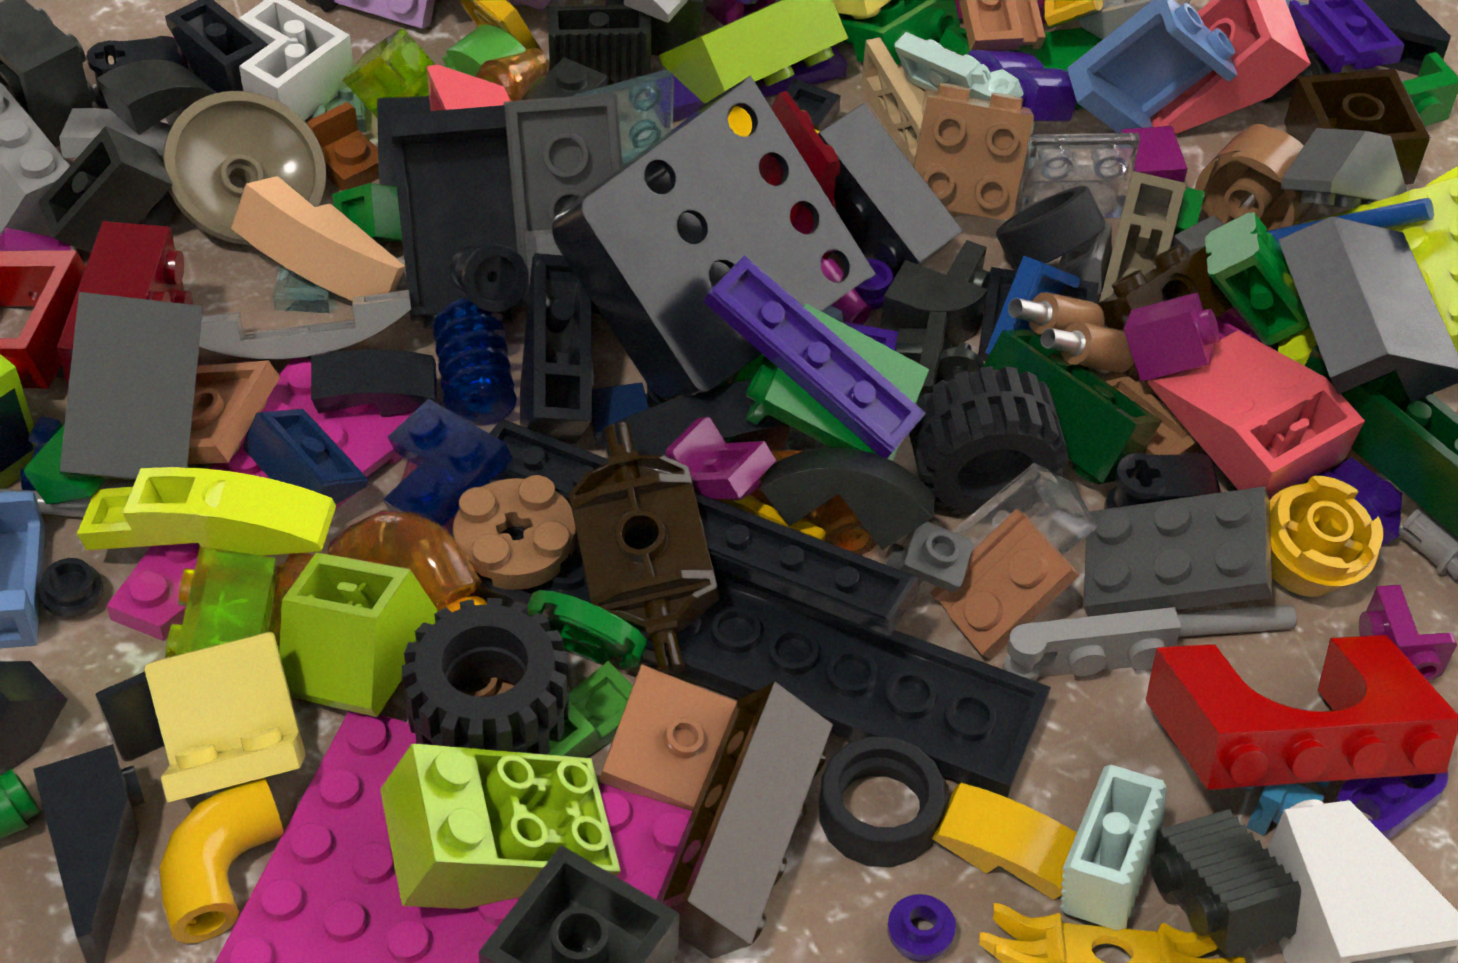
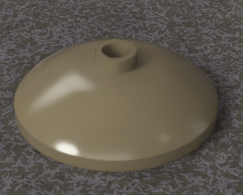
[163,91,326,245]

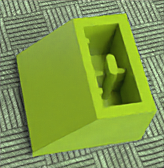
[279,552,438,717]

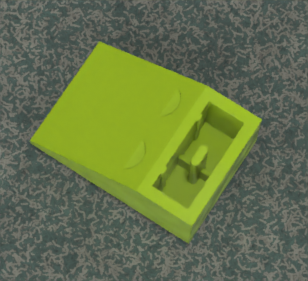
[380,743,621,909]

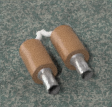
[1008,292,1135,373]

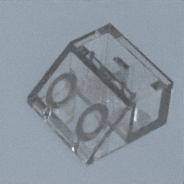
[1016,133,1140,218]

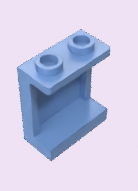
[1067,0,1238,134]
[0,491,46,649]

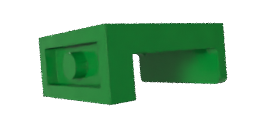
[746,303,929,461]

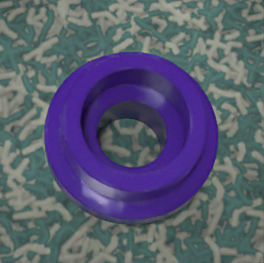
[887,894,956,962]

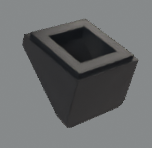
[95,671,165,762]

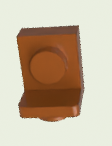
[306,102,379,191]

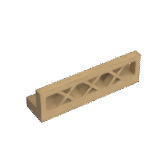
[861,37,965,217]

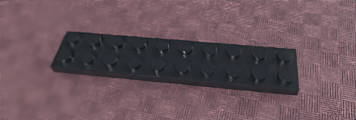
[430,481,1051,798]

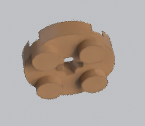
[453,475,576,590]

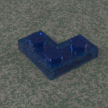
[383,399,513,539]

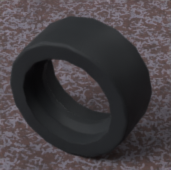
[996,186,1105,271]
[819,736,945,867]

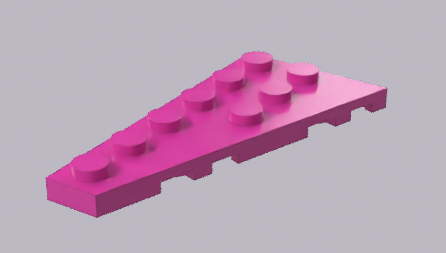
[106,357,447,641]

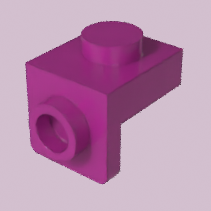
[666,417,776,501]
[1359,585,1457,681]

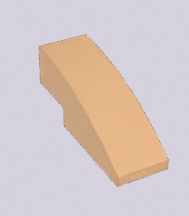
[231,176,405,301]

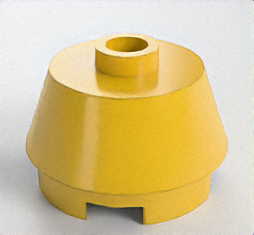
[1270,476,1383,597]

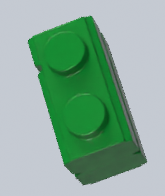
[1205,212,1310,345]

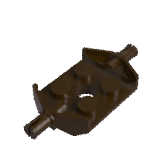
[569,422,719,675]

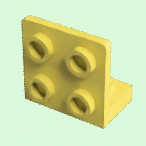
[145,632,306,803]

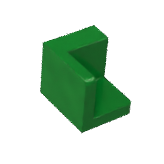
[332,183,403,243]

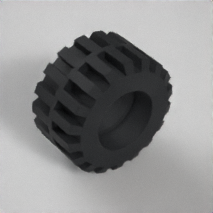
[909,366,1068,516]
[402,598,569,755]

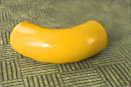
[159,778,284,944]

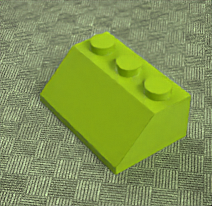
[658,0,848,103]

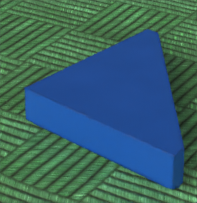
[985,256,1080,354]

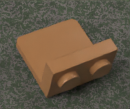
[913,83,1034,220]

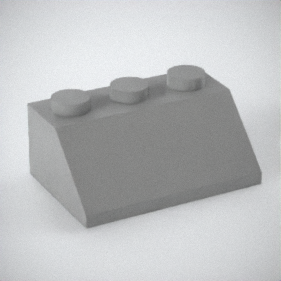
[0,83,70,236]

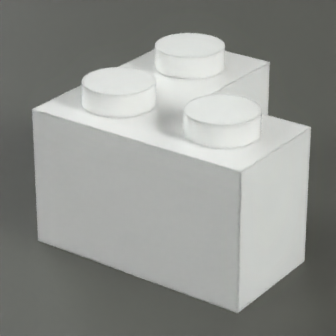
[239,0,356,121]

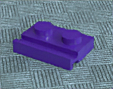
[1288,0,1404,73]

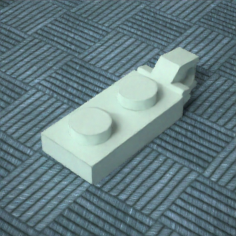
[894,32,1023,101]

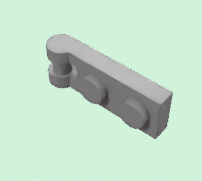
[1002,607,1182,682]

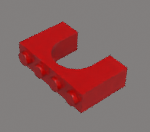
[1145,635,1458,790]

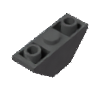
[1281,128,1407,209]

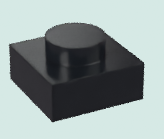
[786,79,841,132]

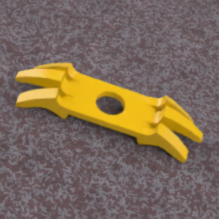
[979,902,1246,963]

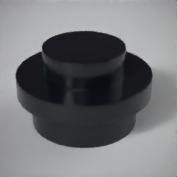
[39,558,103,617]

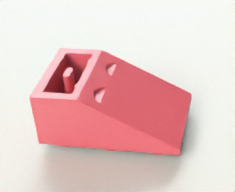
[1147,330,1365,500]

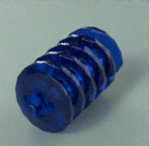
[432,298,517,426]

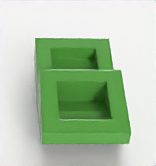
[547,661,633,758]

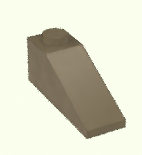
[1099,171,1186,327]

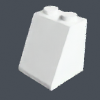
[1268,800,1458,963]

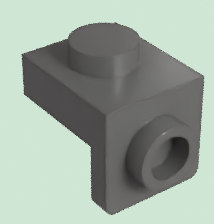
[882,522,973,592]

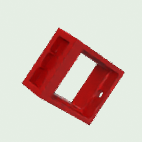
[0,250,86,389]

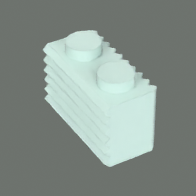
[1060,765,1167,931]

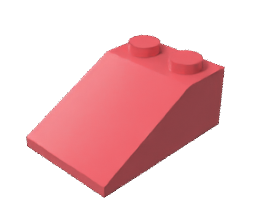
[1150,0,1311,134]

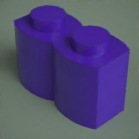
[968,50,1077,122]

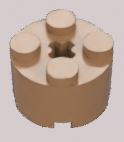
[1195,124,1314,231]

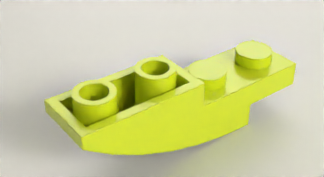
[77,467,336,559]

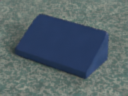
[243,409,369,505]

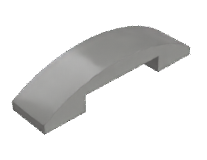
[199,290,411,359]

